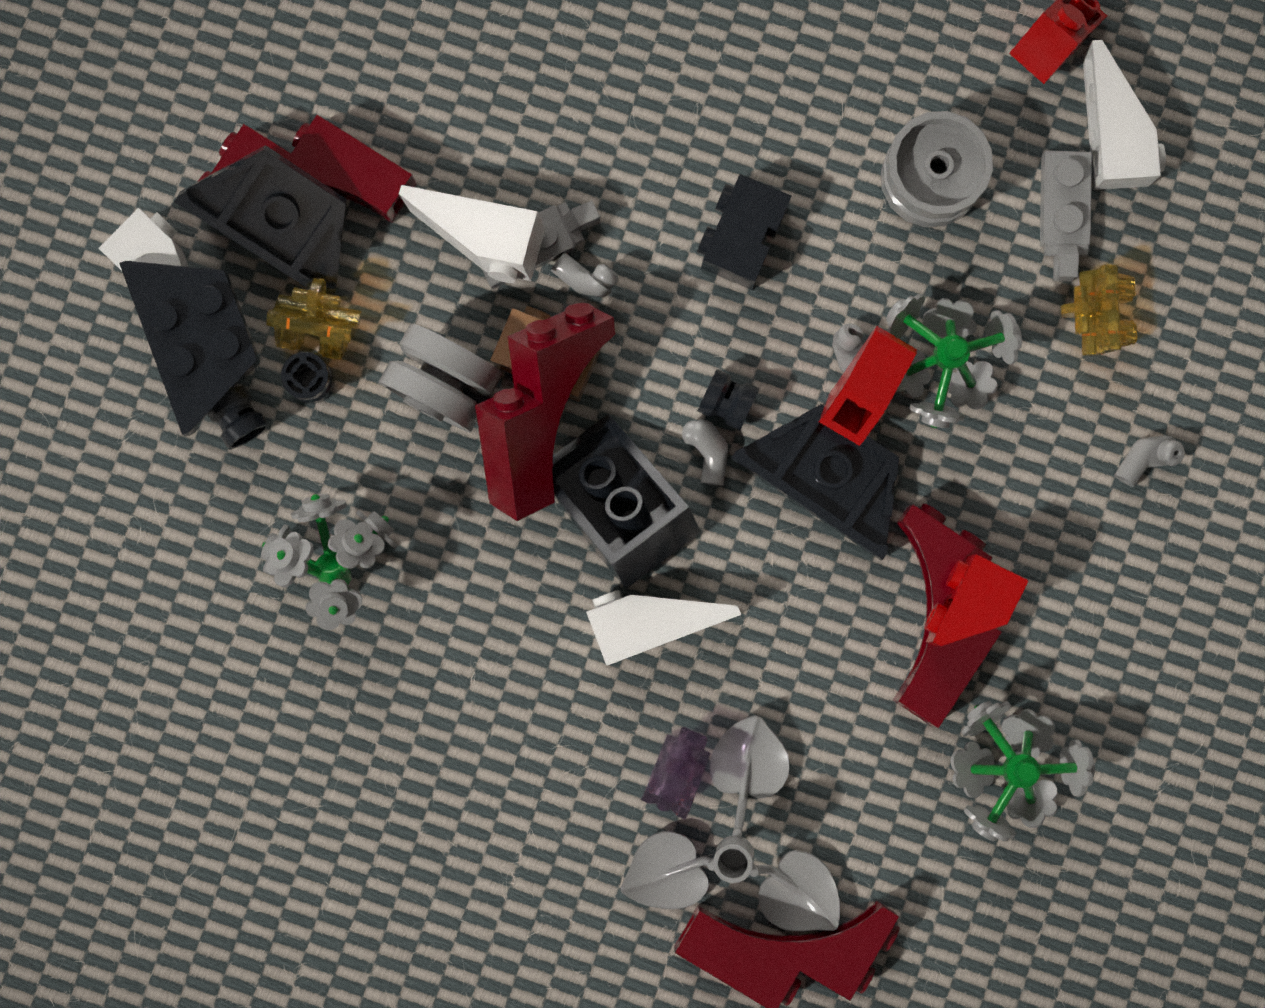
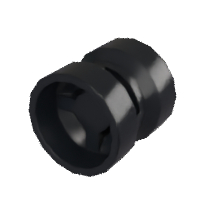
[281,352,335,404]
[697,369,760,431]
[208,385,269,450]

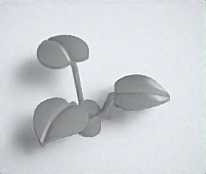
[621,715,840,931]

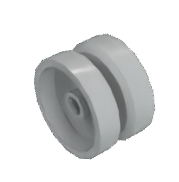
[881,111,993,228]
[378,323,503,433]

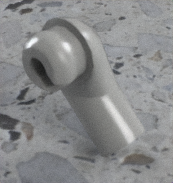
[550,253,618,298]
[832,323,864,372]
[682,419,729,486]
[1114,435,1185,487]

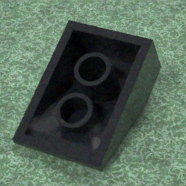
[552,414,701,589]

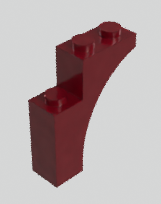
[198,115,417,223]
[475,303,616,521]
[893,503,1002,728]
[674,901,900,1008]

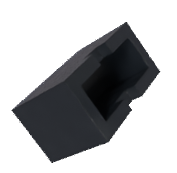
[697,174,792,290]

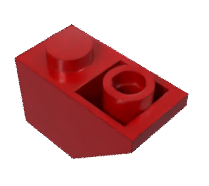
[1009,0,1108,84]
[819,326,918,446]
[924,554,1029,646]

